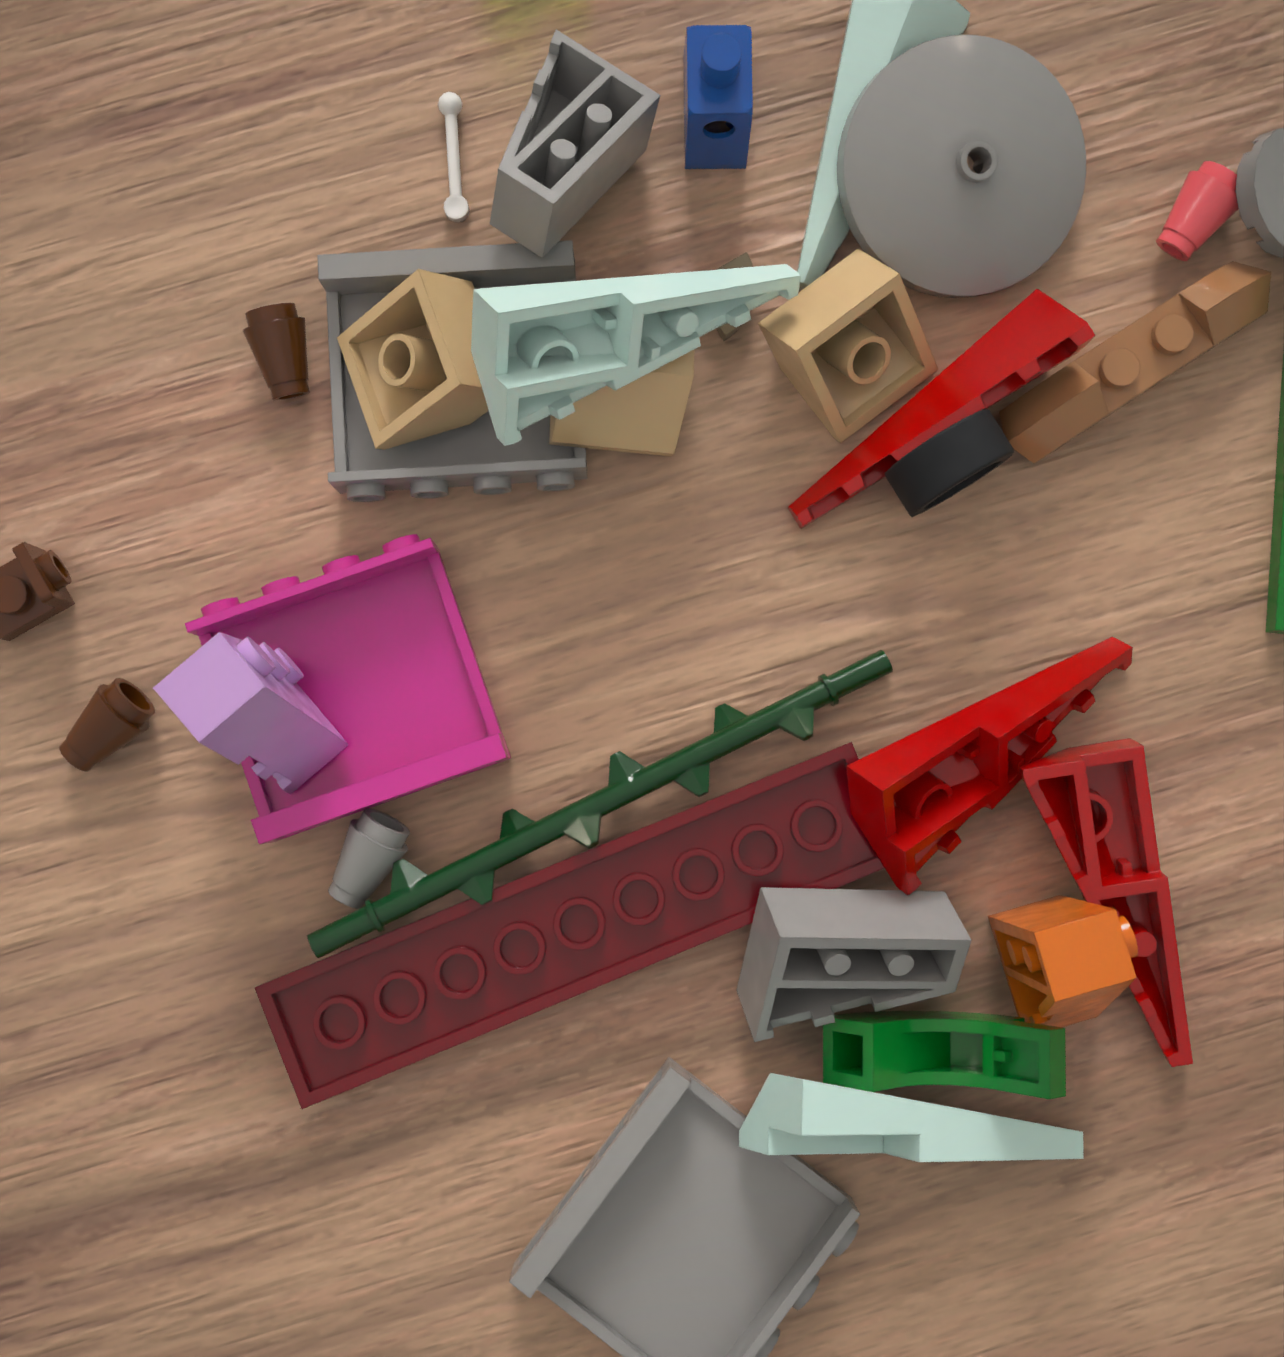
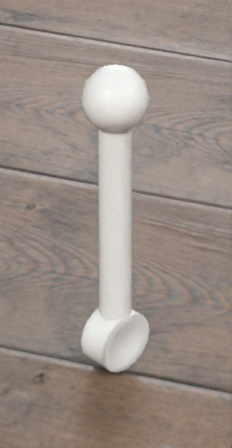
[438,92,470,222]

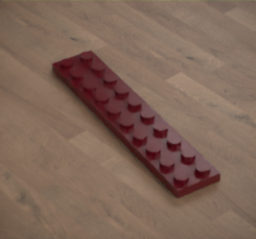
[255,742,884,1109]

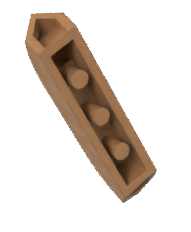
[999,261,1271,464]

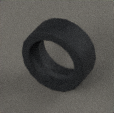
[885,409,1014,517]

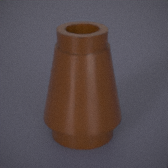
[243,303,310,400]
[59,678,155,772]

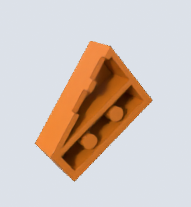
[988,895,1138,1027]

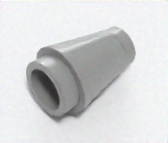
[328,808,410,909]

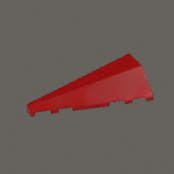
[788,288,1096,529]
[846,636,1133,895]
[1020,738,1193,1067]

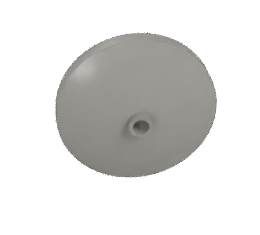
[837,35,1086,298]

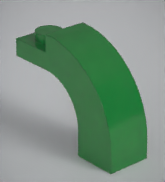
[823,1011,1066,1099]

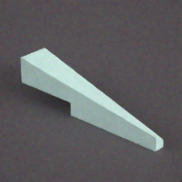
[797,0,970,291]
[471,264,801,446]
[739,1073,1083,1162]

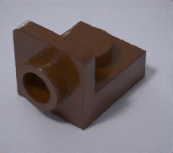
[0,542,75,641]

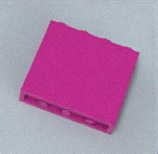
[185,534,511,844]

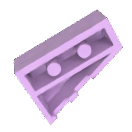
[153,632,349,794]

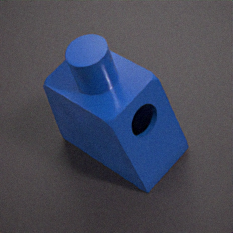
[683,25,753,169]

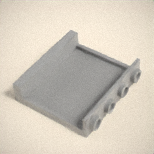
[317,240,588,502]
[509,1057,860,1357]

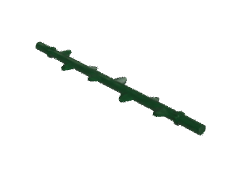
[307,650,893,959]

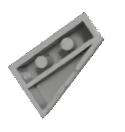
[490,29,661,258]
[736,887,971,1042]

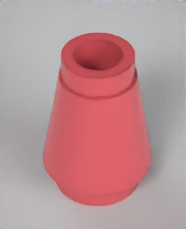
[1156,161,1239,261]

